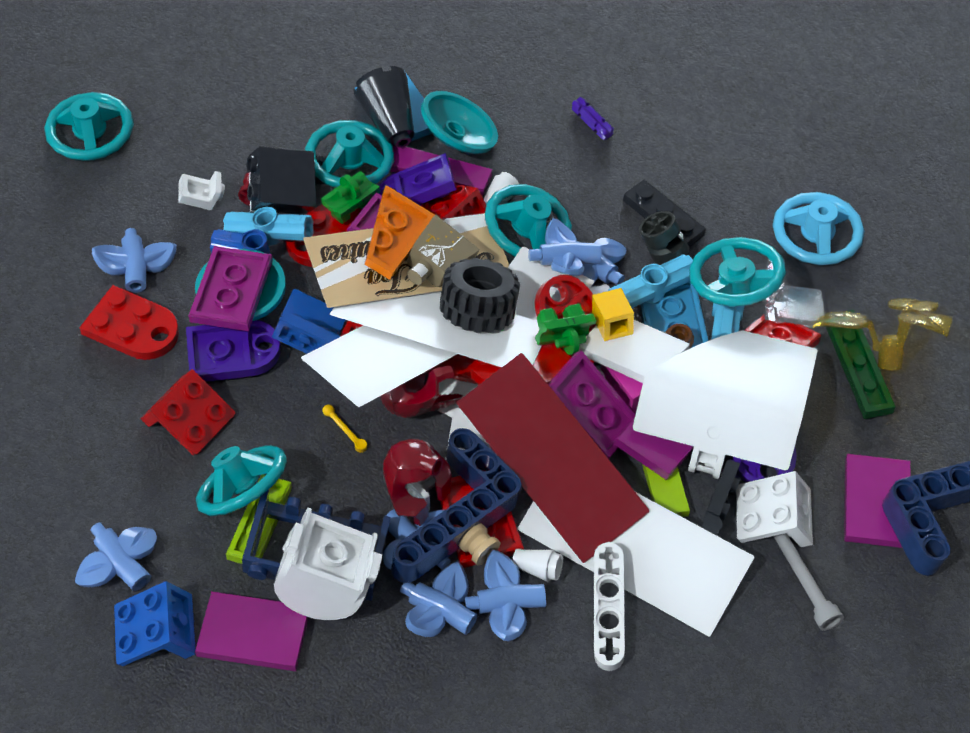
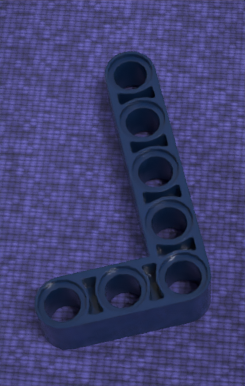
[391,428,521,583]
[882,461,970,576]

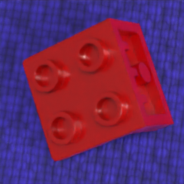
[421,185,486,220]
[140,369,235,455]

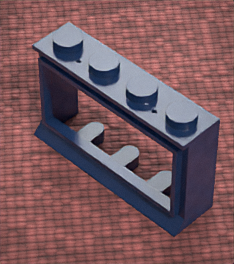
[242,490,391,601]

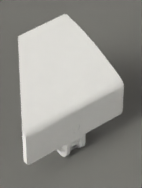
[633,330,818,479]

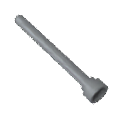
[773,533,844,631]

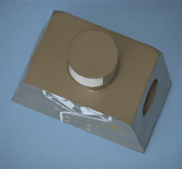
[407,215,480,287]

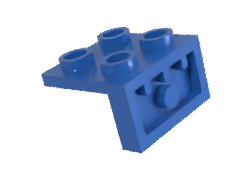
[272,289,345,354]
[114,581,196,666]

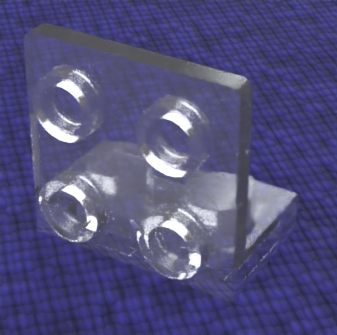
[763,259,826,327]

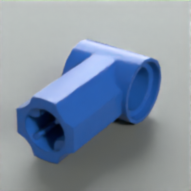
[210,229,271,254]

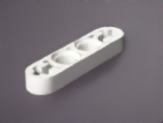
[594,542,625,671]

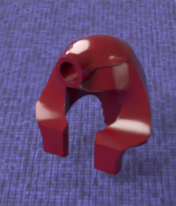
[380,366,463,418]
[383,439,452,526]

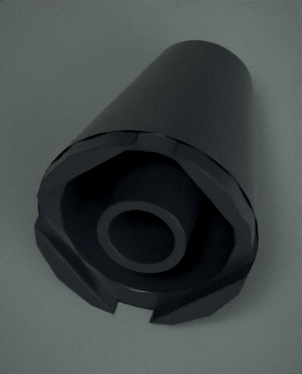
[353,66,415,148]

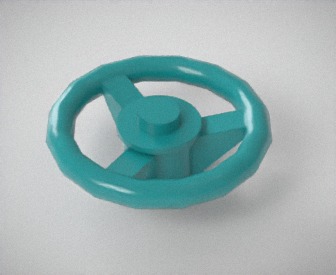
[44,92,134,161]
[305,120,394,188]
[485,184,572,257]
[689,237,786,307]
[195,445,287,516]

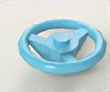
[772,192,865,266]

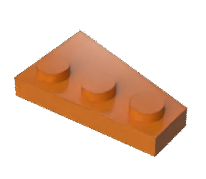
[364,185,435,280]

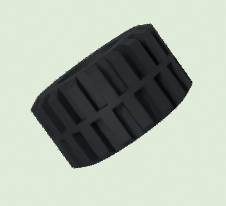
[440,258,520,333]

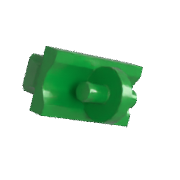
[321,171,380,224]
[535,304,597,355]

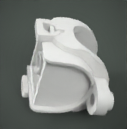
[274,507,382,620]

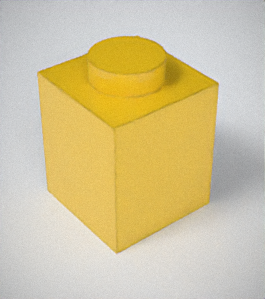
[592,288,634,341]

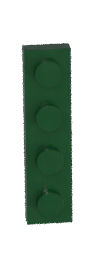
[823,309,896,419]

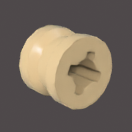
[459,523,501,565]

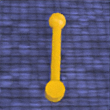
[322,404,367,453]

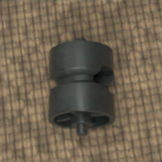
[639,211,689,265]

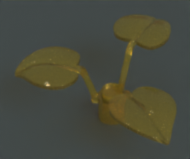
[813,298,953,370]

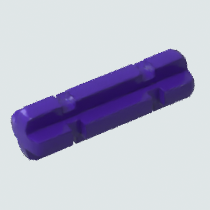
[572,97,614,140]

